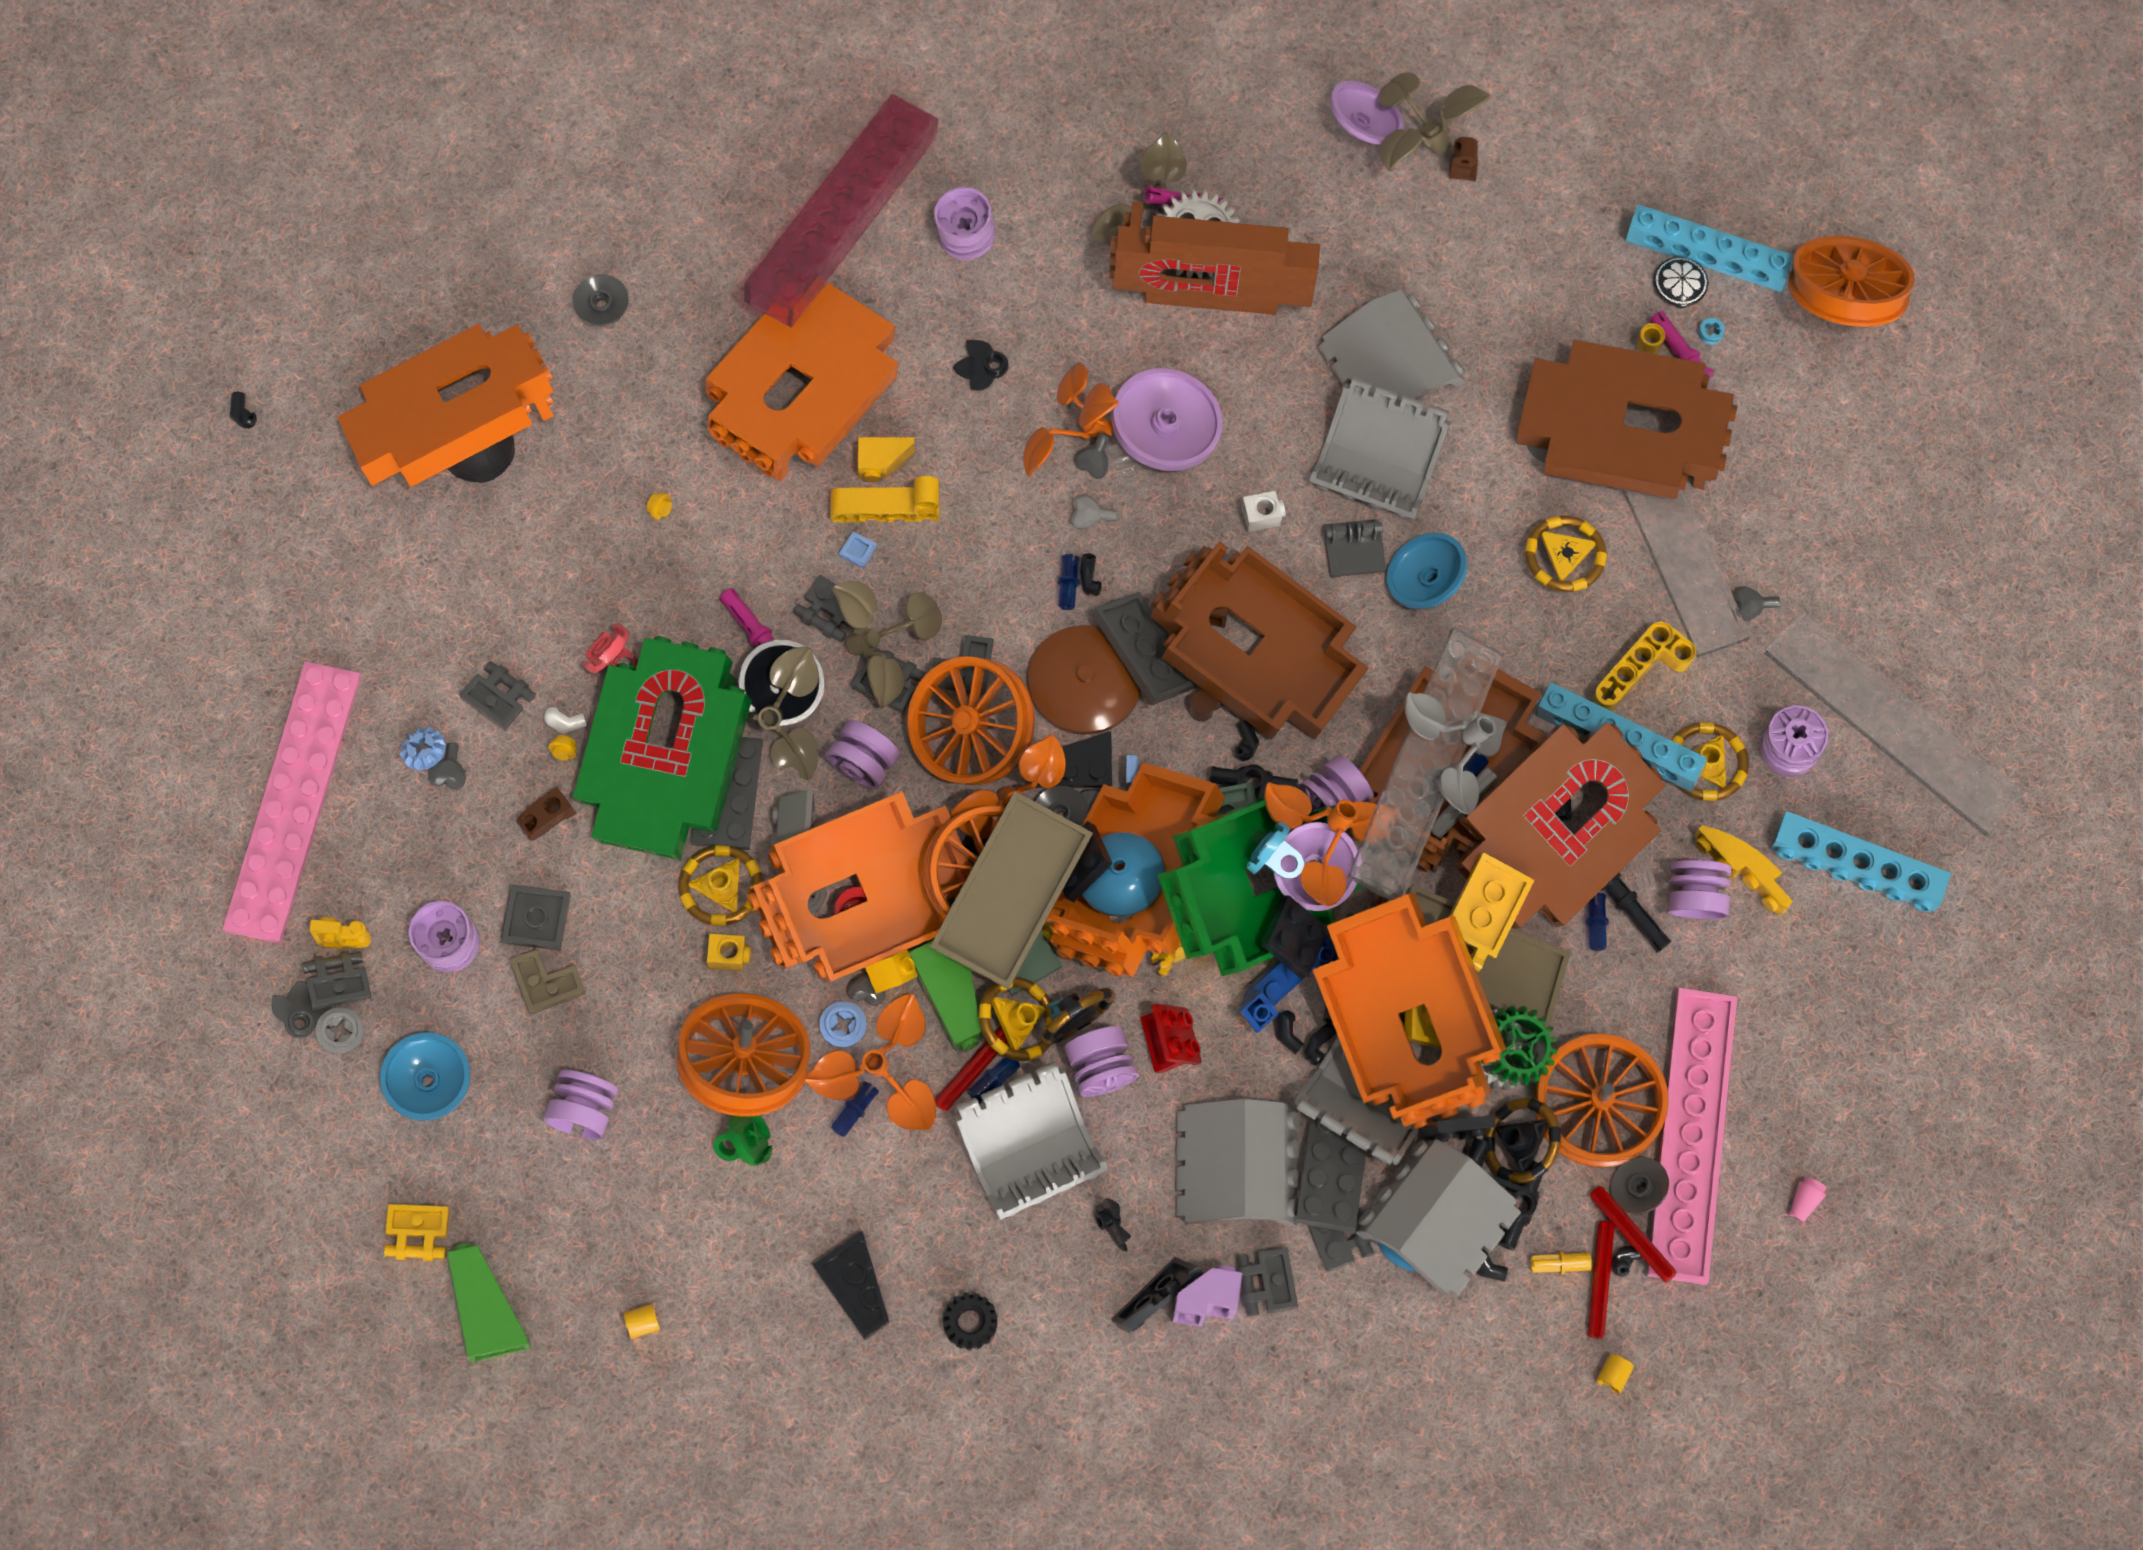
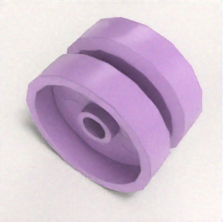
[825,720,900,790]

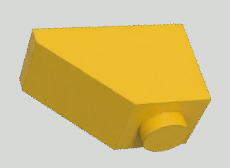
[858,437,915,482]

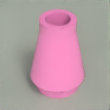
[1788,1176,1827,1223]

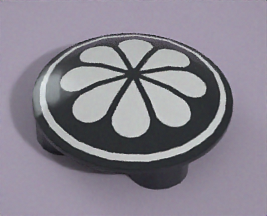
[1653,257,1708,308]

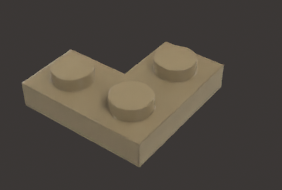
[509,949,586,1015]

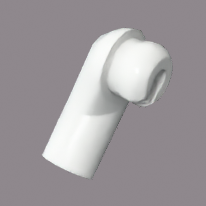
[544,707,587,734]

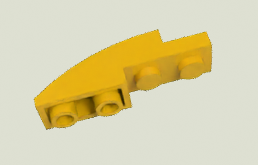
[1694,825,1793,916]

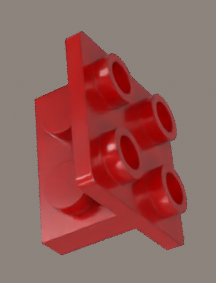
[1140,1003,1202,1073]

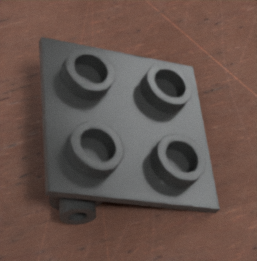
[1323,519,1387,577]

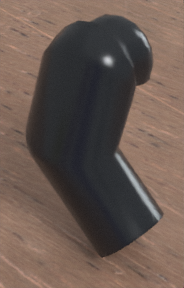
[230,391,257,429]
[1275,1010,1305,1055]
[1304,1023,1336,1066]
[1611,1245,1643,1277]
[1476,1248,1508,1282]

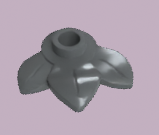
[271,981,331,1039]

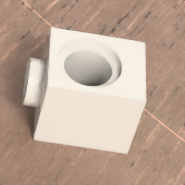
[1241,491,1285,532]

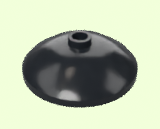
[738,639,825,726]

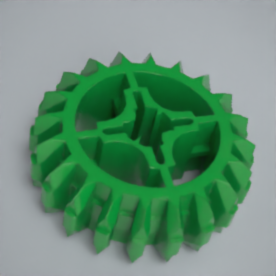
[1482,1006,1558,1086]

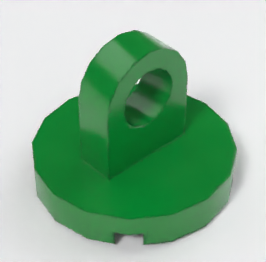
[713,1115,772,1166]

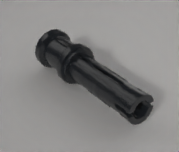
[1601,872,1672,953]

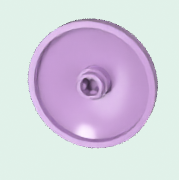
[1111,368,1223,471]

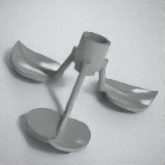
[1405,692,1507,815]

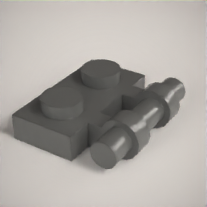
[793,575,853,643]
[852,648,925,714]
[459,661,536,731]
[302,951,371,1010]
[1308,1209,1374,1272]
[1236,1248,1298,1317]

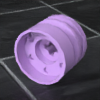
[934,187,995,260]
[1760,705,1829,777]
[1298,755,1374,809]
[1668,859,1732,919]
[408,900,480,972]
[1064,1026,1139,1097]
[543,1070,619,1140]

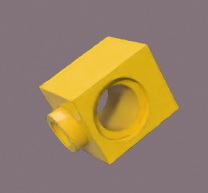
[707,934,751,971]
[865,949,918,994]

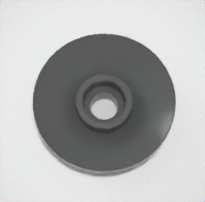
[573,274,629,326]
[1035,786,1089,826]
[1610,1157,1670,1214]

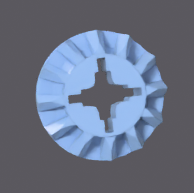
[400,726,446,770]
[819,1001,867,1049]

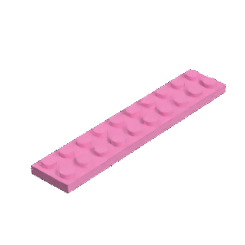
[223,661,361,944]
[1647,988,1737,1285]

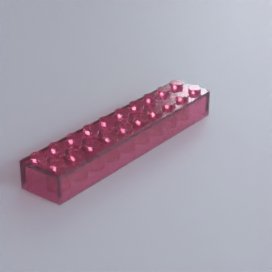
[744,94,938,328]

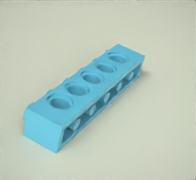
[1625,204,1794,292]
[1537,682,1707,793]
[1770,811,1951,912]

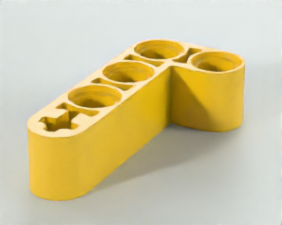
[830,476,940,522]
[1592,621,1696,711]

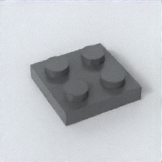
[502,885,571,951]

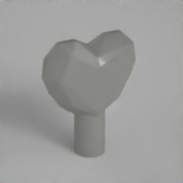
[1071,494,1117,529]

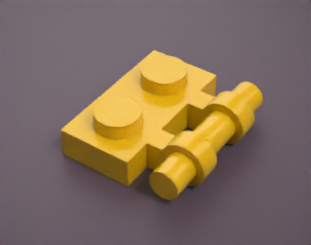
[309,917,371,949]
[384,1204,450,1261]

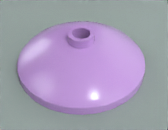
[1329,81,1404,145]
[1273,822,1361,911]

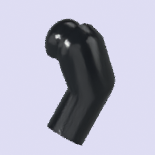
[1080,553,1102,596]
[1234,720,1259,761]

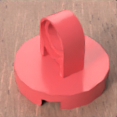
[582,623,638,674]

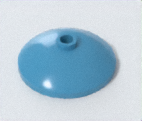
[1387,533,1468,609]
[1082,832,1165,917]
[380,1032,471,1121]

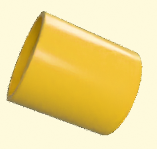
[1636,323,1665,354]
[623,1304,660,1339]
[1596,1354,1634,1394]

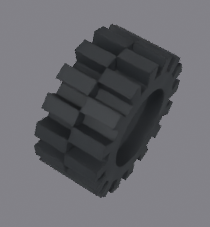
[943,1292,998,1350]

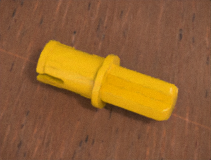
[1530,1251,1592,1275]

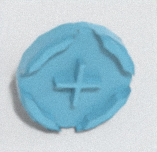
[1245,821,1304,878]

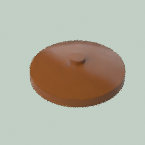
[1028,625,1141,735]

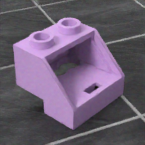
[1173,1265,1242,1327]

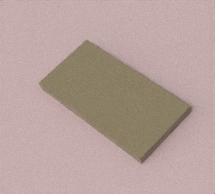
[930,791,1093,990]
[1407,884,1571,1028]

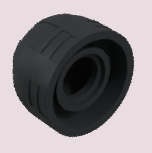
[448,435,515,483]

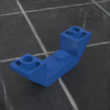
[1239,935,1339,1033]

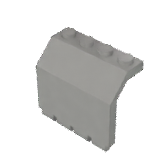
[1317,289,1467,403]
[1309,377,1451,519]
[1294,1036,1419,1166]
[953,1062,1108,1220]
[1176,1099,1300,1226]
[1355,1139,1521,1297]

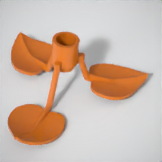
[1023,362,1119,477]
[950,734,1066,838]
[1264,782,1395,906]
[805,993,936,1130]

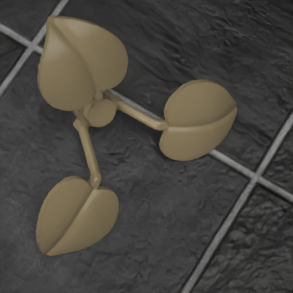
[1378,72,1492,172]
[1091,132,1217,247]
[831,581,942,709]
[747,647,819,780]

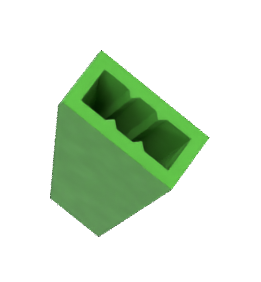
[909,941,982,1051]
[447,1243,531,1363]

